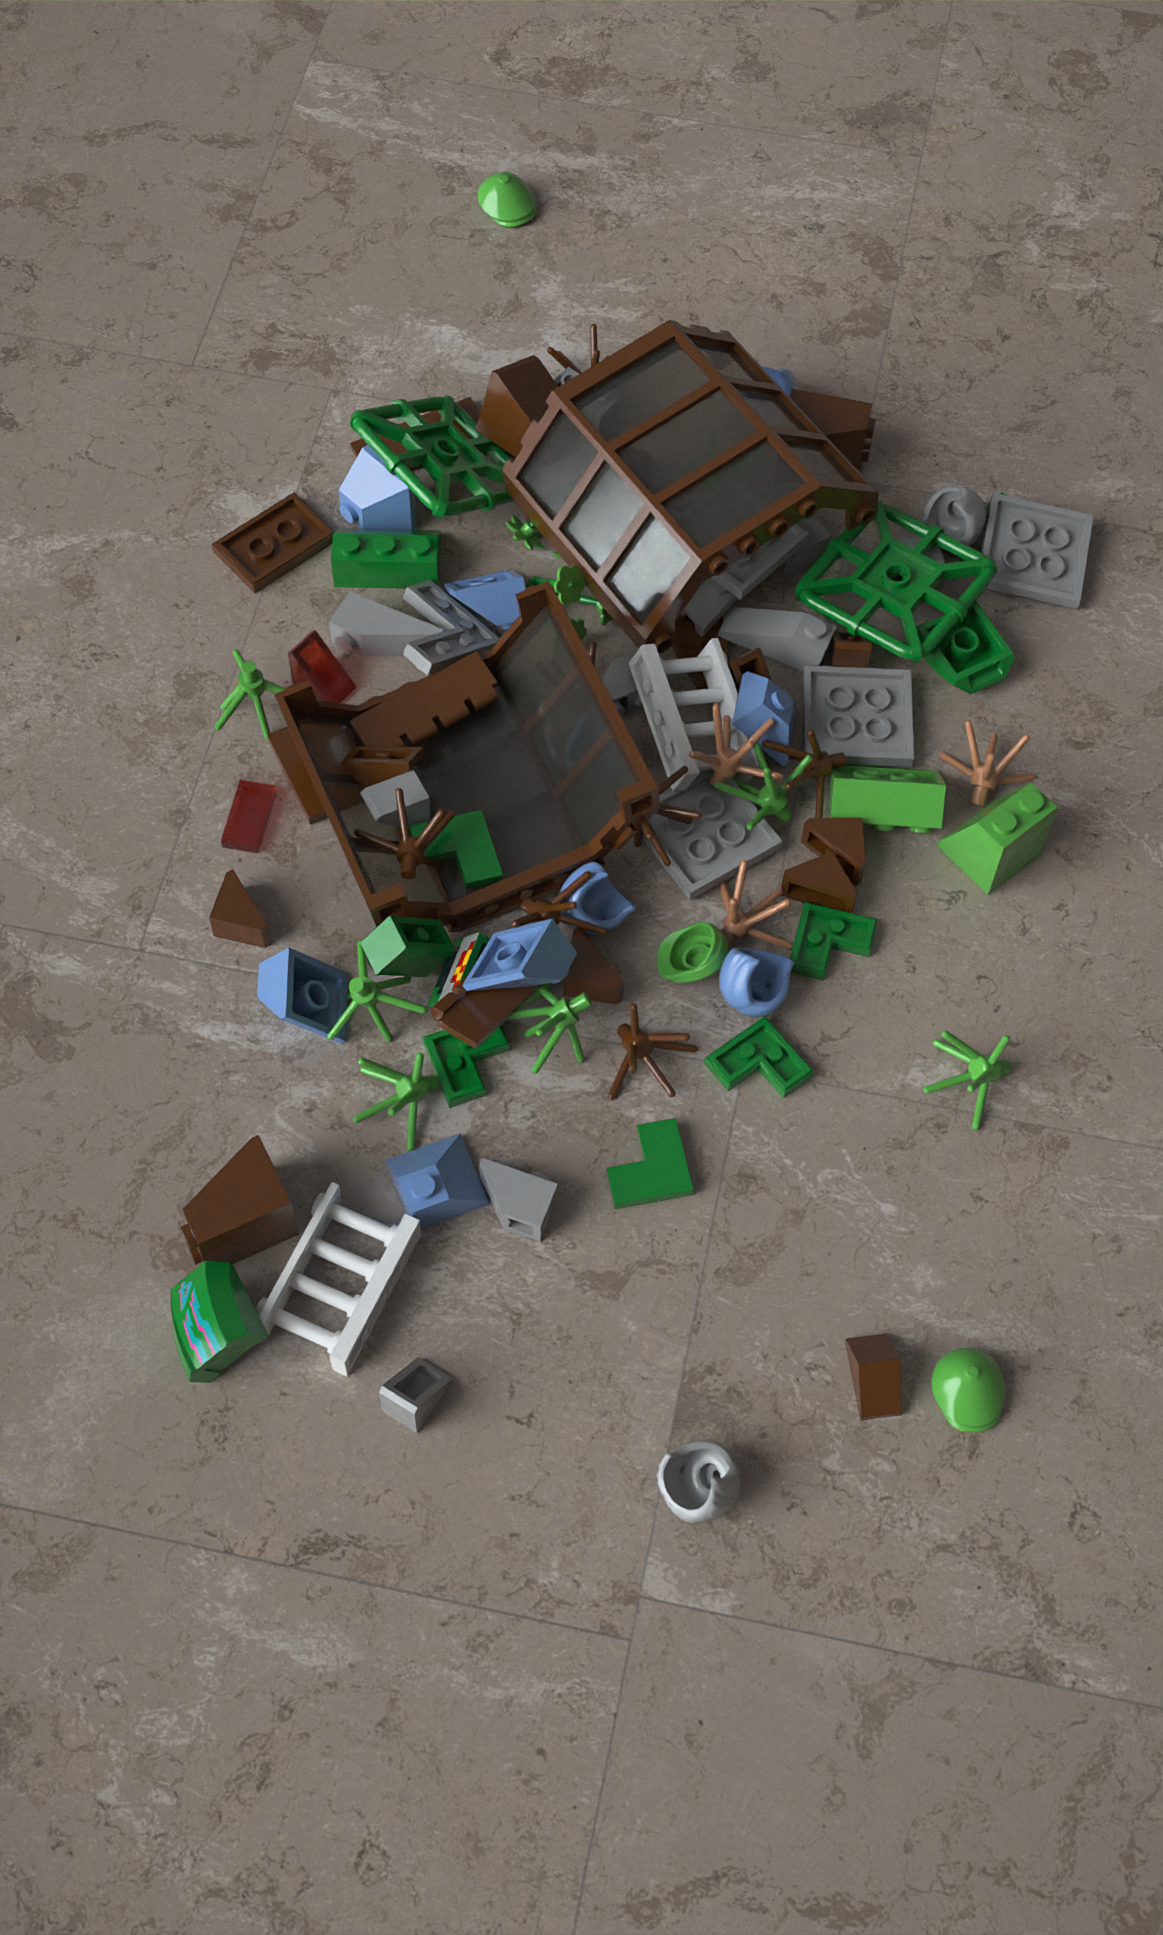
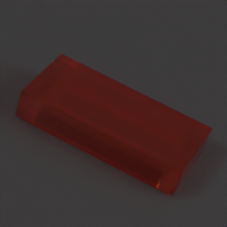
[221,779,277,854]

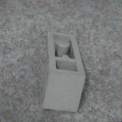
[329,591,444,656]
[717,607,836,672]

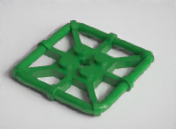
[350,395,535,518]
[795,501,998,663]

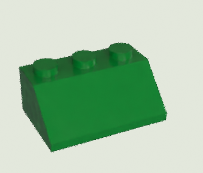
[331,528,441,589]

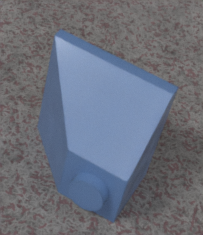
[339,445,417,530]
[444,569,525,629]
[732,672,798,767]
[462,919,577,991]
[257,947,348,1044]
[386,1133,489,1229]

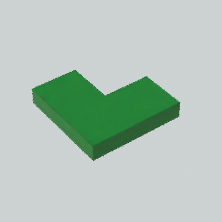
[409,810,503,889]
[790,902,878,981]
[704,1016,815,1098]
[423,1025,509,1108]
[606,1118,693,1209]

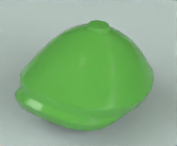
[478,172,537,228]
[657,922,729,983]
[931,1348,1006,1432]

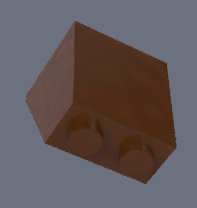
[475,355,583,469]
[773,389,876,486]
[180,1135,299,1265]

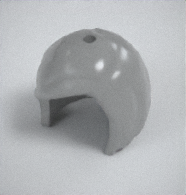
[922,486,986,549]
[656,1440,741,1524]

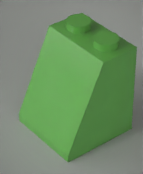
[937,782,1058,895]

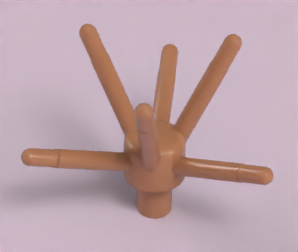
[689,703,783,787]
[939,720,1035,807]
[719,860,793,949]

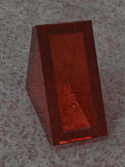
[288,630,357,703]

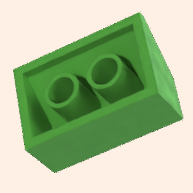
[828,764,946,833]

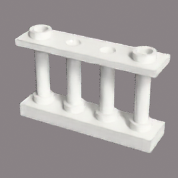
[628,638,760,791]
[256,1182,421,1377]

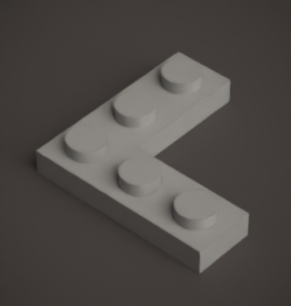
[403,580,500,676]

